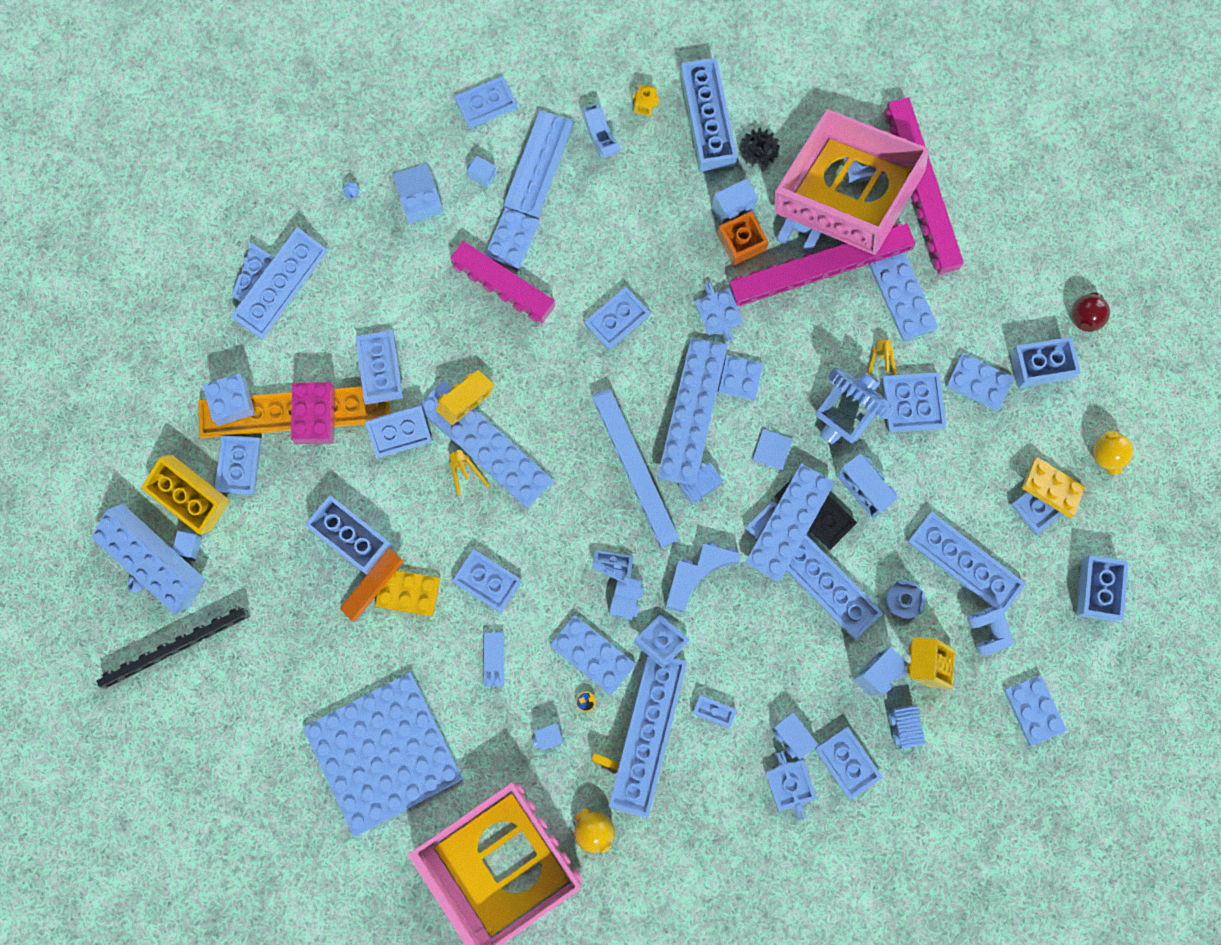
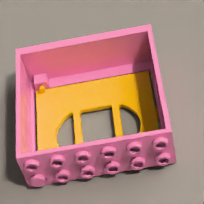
[775,109,929,255]
[408,781,582,945]

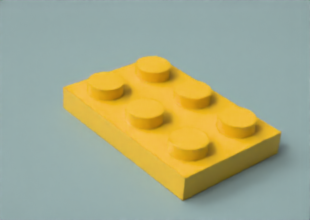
[1022,457,1085,519]
[375,571,441,617]

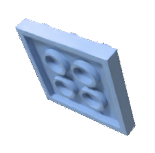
[882,372,946,433]

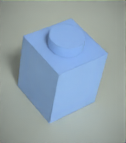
[467,156,497,188]
[173,529,202,560]
[532,723,564,751]

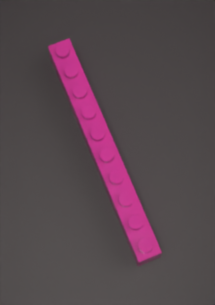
[884,97,964,275]
[729,223,916,307]

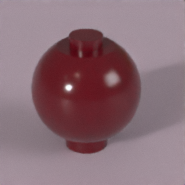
[1071,292,1110,332]

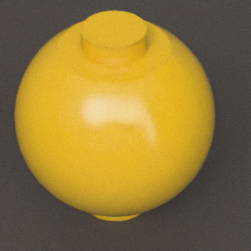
[1093,431,1134,475]
[574,808,615,854]

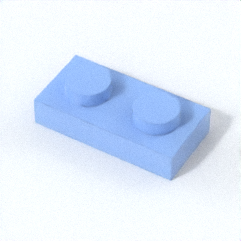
[693,695,737,729]

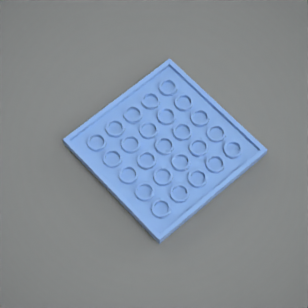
[303,672,463,837]

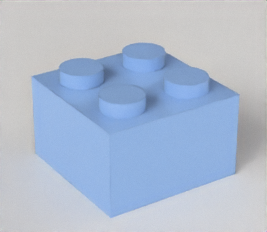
[712,178,758,225]
[203,373,256,426]

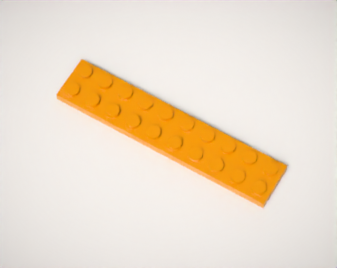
[198,386,391,439]

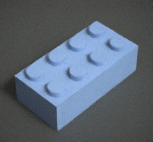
[305,495,393,575]

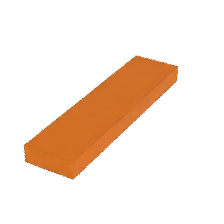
[340,548,404,622]

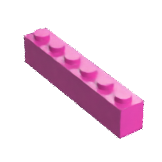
[450,241,555,324]

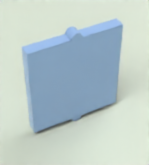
[753,429,793,470]

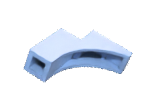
[666,542,741,613]

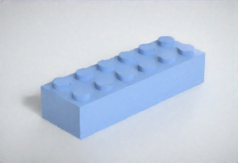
[680,58,737,172]
[91,504,206,615]

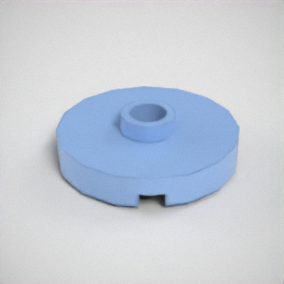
[885,581,926,620]

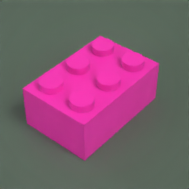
[291,382,335,445]

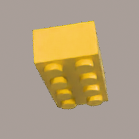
[141,455,231,535]
[907,637,956,690]

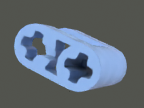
[777,218,822,253]
[967,605,1014,656]

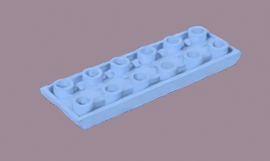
[504,110,575,218]

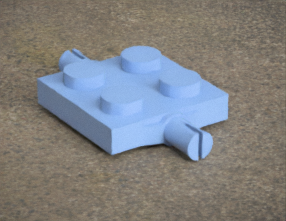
[695,282,743,343]
[765,751,817,820]

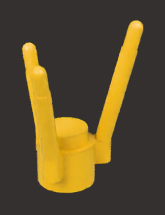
[867,339,897,375]
[449,450,490,496]

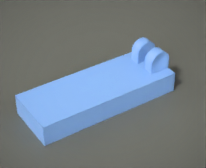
[484,632,504,687]

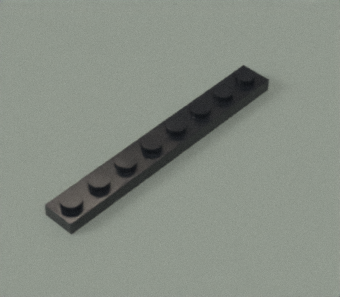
[96,607,250,689]

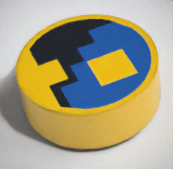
[576,692,596,712]

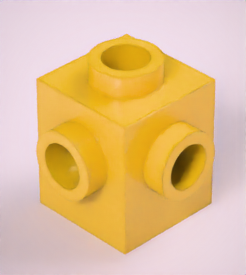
[633,85,660,117]

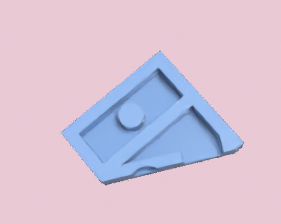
[592,550,633,585]

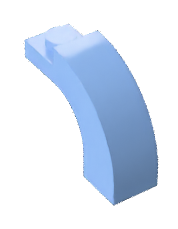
[581,103,621,158]

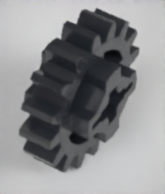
[740,128,780,168]

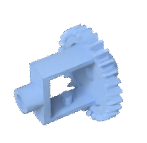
[815,367,894,445]

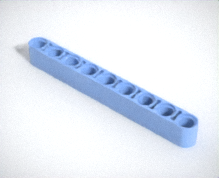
[592,388,679,548]

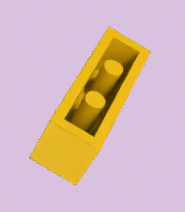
[436,370,495,426]

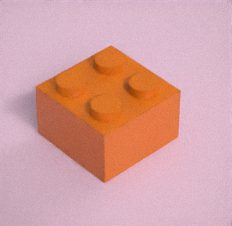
[717,211,769,266]

